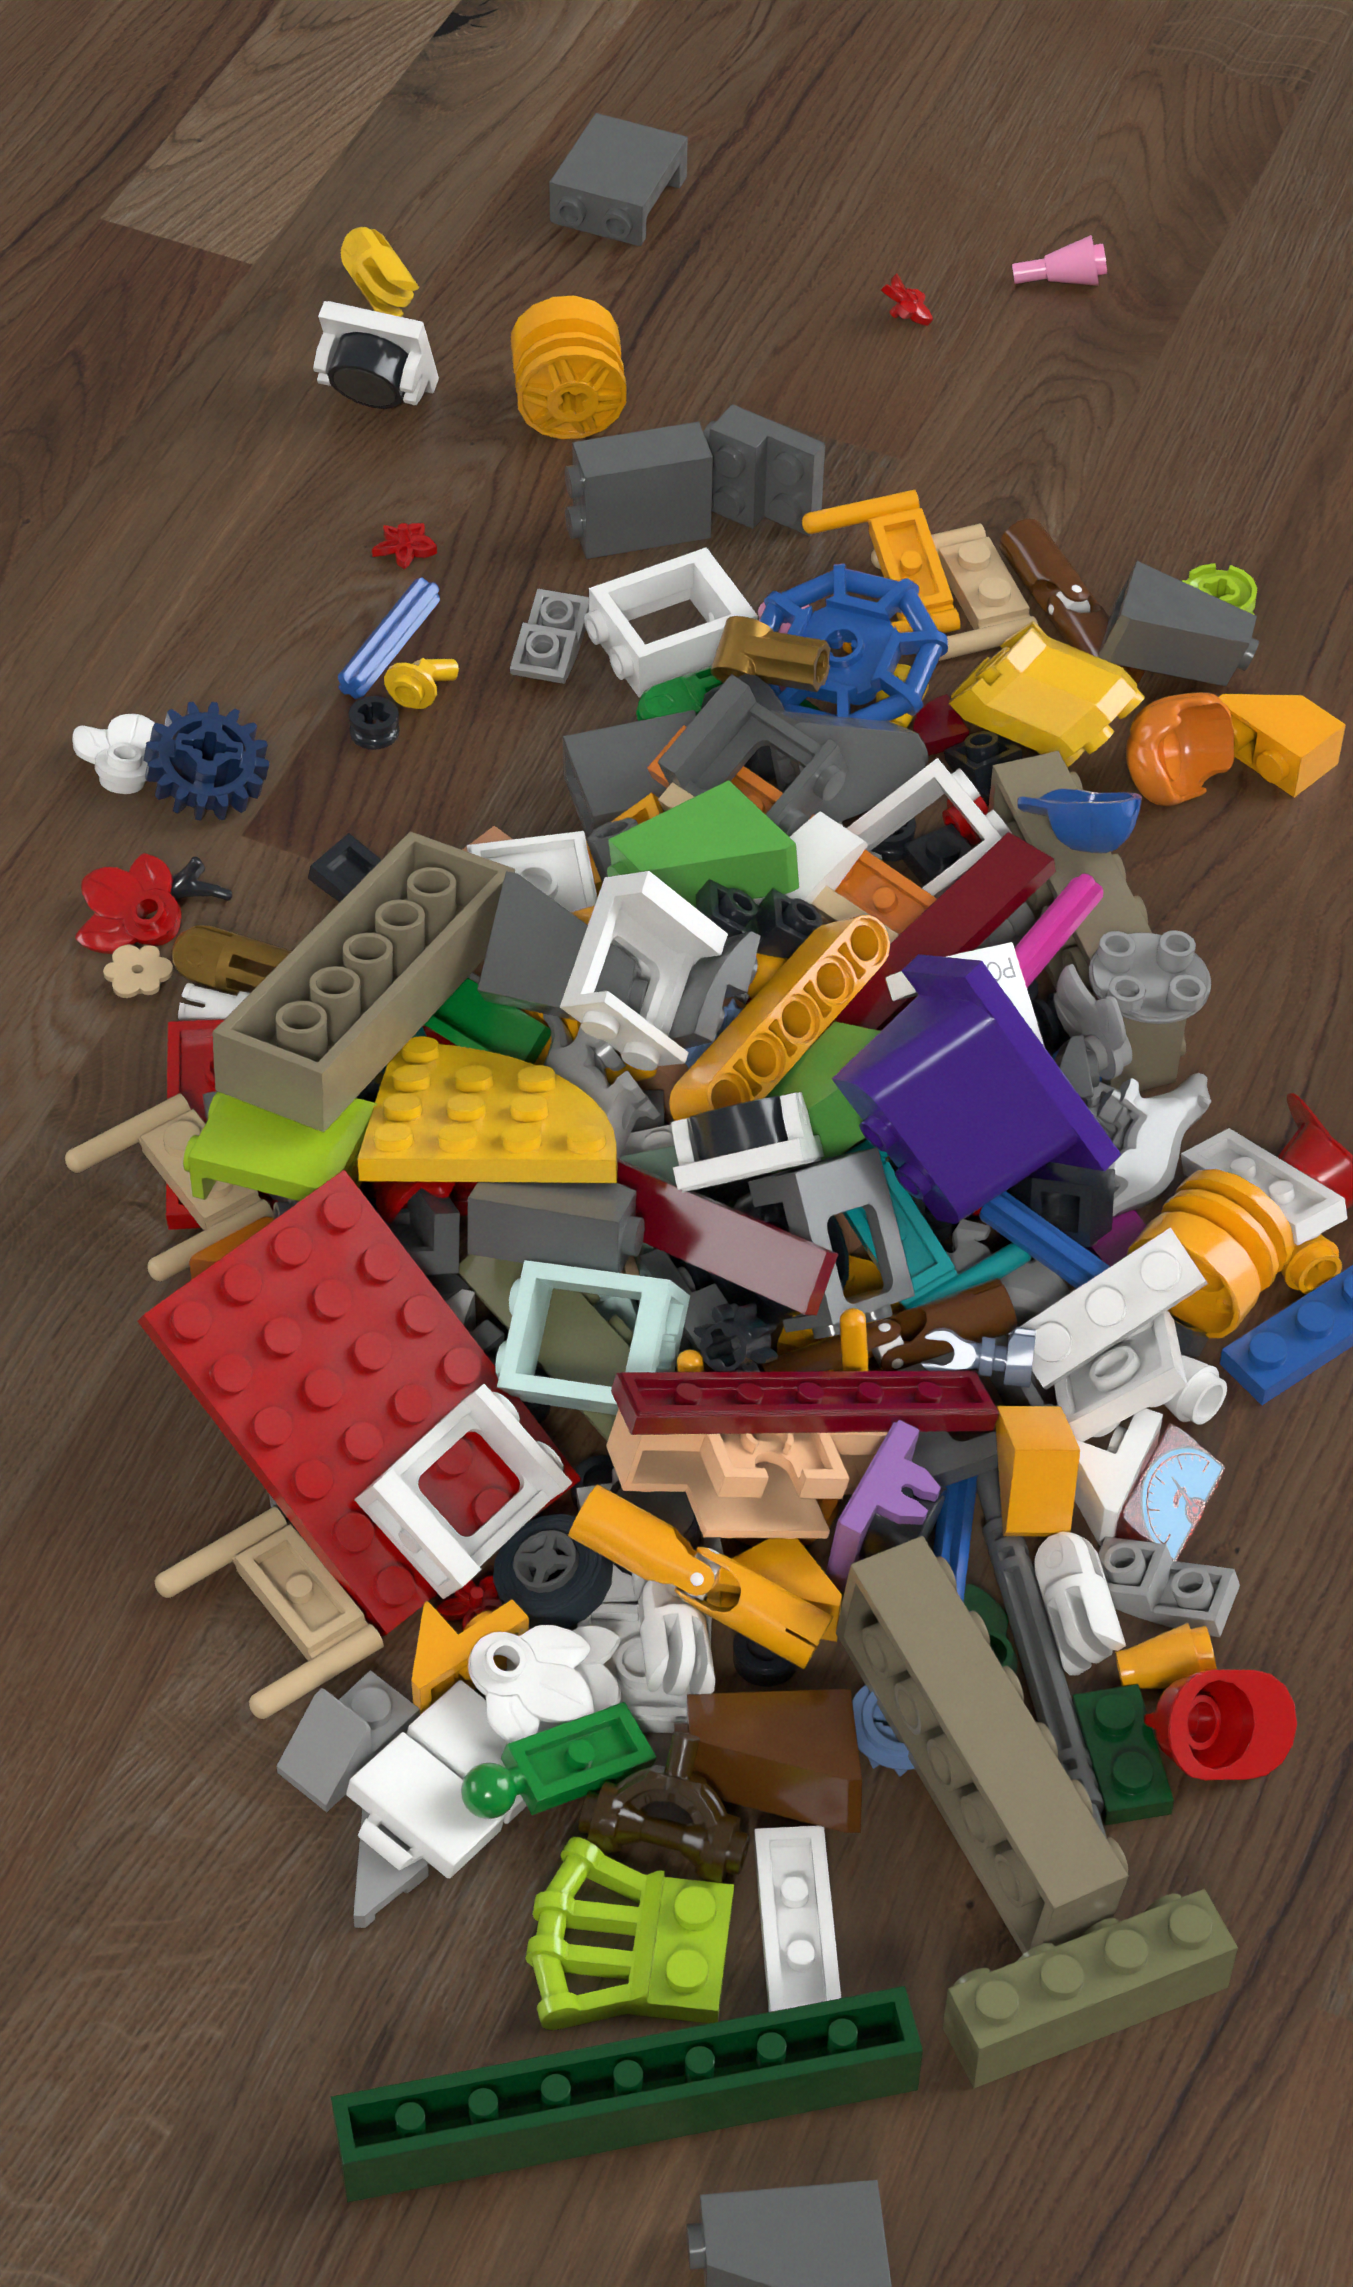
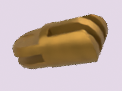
[172,925,292,996]

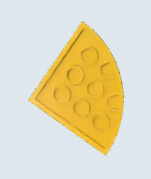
[357,1036,618,1183]

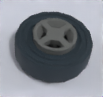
[493,1514,613,1629]

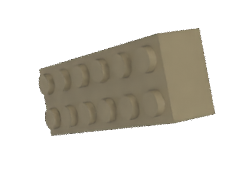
[988,751,1186,1091]
[212,832,515,1132]
[836,1536,1129,1954]

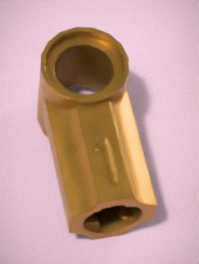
[711,616,831,692]

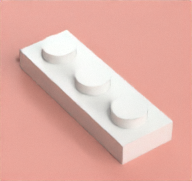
[1181,1128,1347,1245]
[1009,1228,1208,1390]
[754,1826,841,2012]

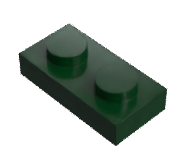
[1072,1684,1174,1826]

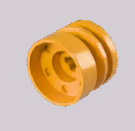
[511,296,626,439]
[1127,1169,1295,1338]

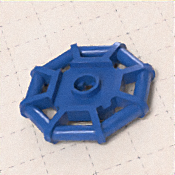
[759,563,948,721]

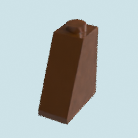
[674,1689,862,1833]

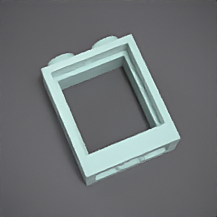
[495,1260,690,1415]

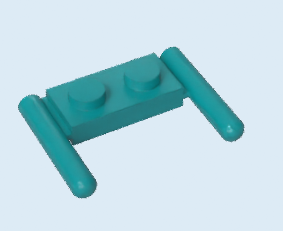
[842,1140,1031,1310]

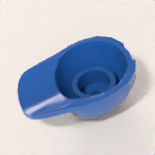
[1017,789,1142,853]

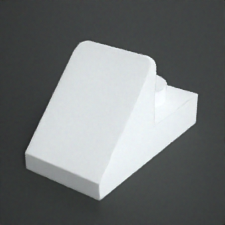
[1074,1408,1163,1546]

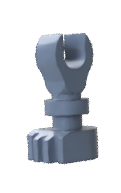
[922,1327,1036,1388]

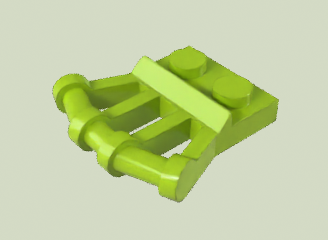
[525,1837,734,2030]

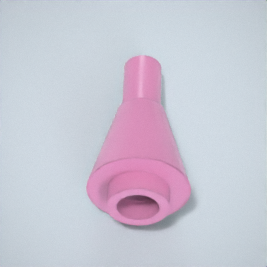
[1012,235,1107,286]

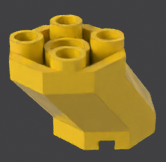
[949,621,1145,768]

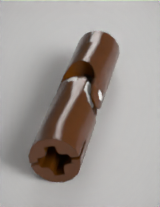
[999,519,1144,684]
[758,1278,1017,1372]

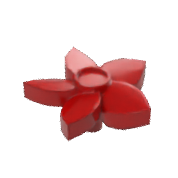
[881,273,933,326]
[372,523,437,569]
[436,1576,503,1632]

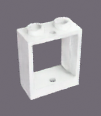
[584,547,758,698]
[846,758,1012,899]

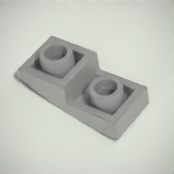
[510,589,589,684]
[1098,1537,1240,1637]

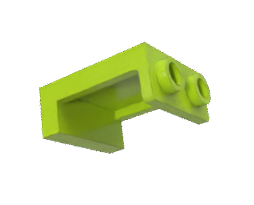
[183,1092,378,1201]

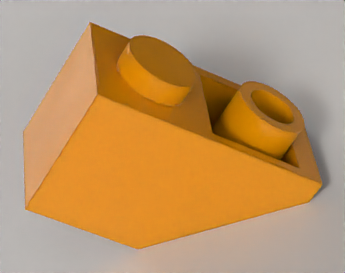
[1219,694,1346,798]

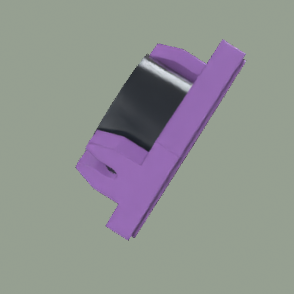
[826,1420,947,1593]

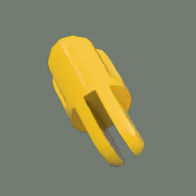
[341,227,419,317]

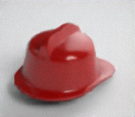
[1278,1093,1353,1210]
[1144,1669,1297,1780]

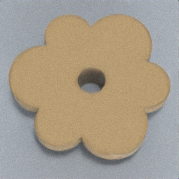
[103,945,173,998]

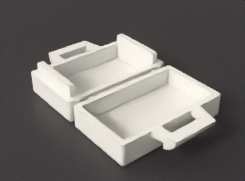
[346,1680,527,1878]

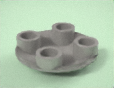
[1089,930,1211,1024]

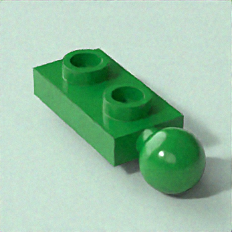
[461,1702,657,1819]

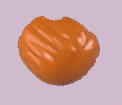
[1126,692,1235,806]

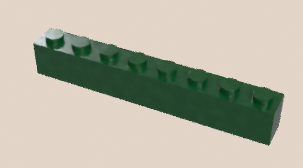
[331,1986,923,2203]

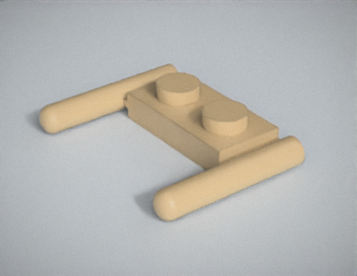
[871,523,1038,661]
[65,1093,273,1281]
[155,1506,384,1719]

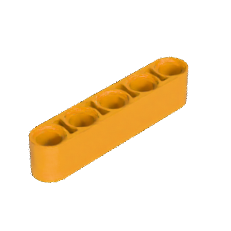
[669,915,890,1121]

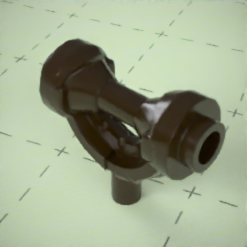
[578,1732,750,1883]

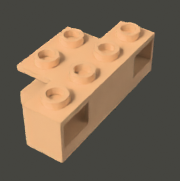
[606,1409,888,1539]

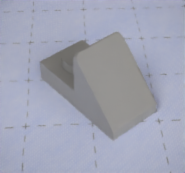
[277,1670,420,1812]

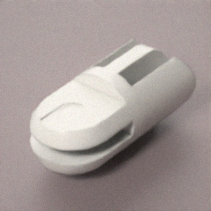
[1034,1531,1126,1675]
[637,1581,715,1696]

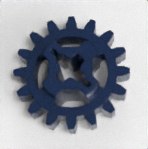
[143,702,269,821]

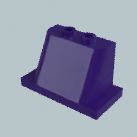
[832,954,1122,1224]

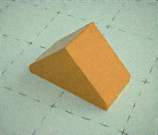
[995,1406,1080,1536]
[707,1538,842,1642]

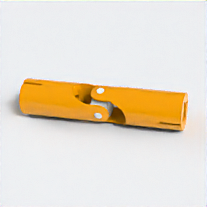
[568,1484,833,1669]

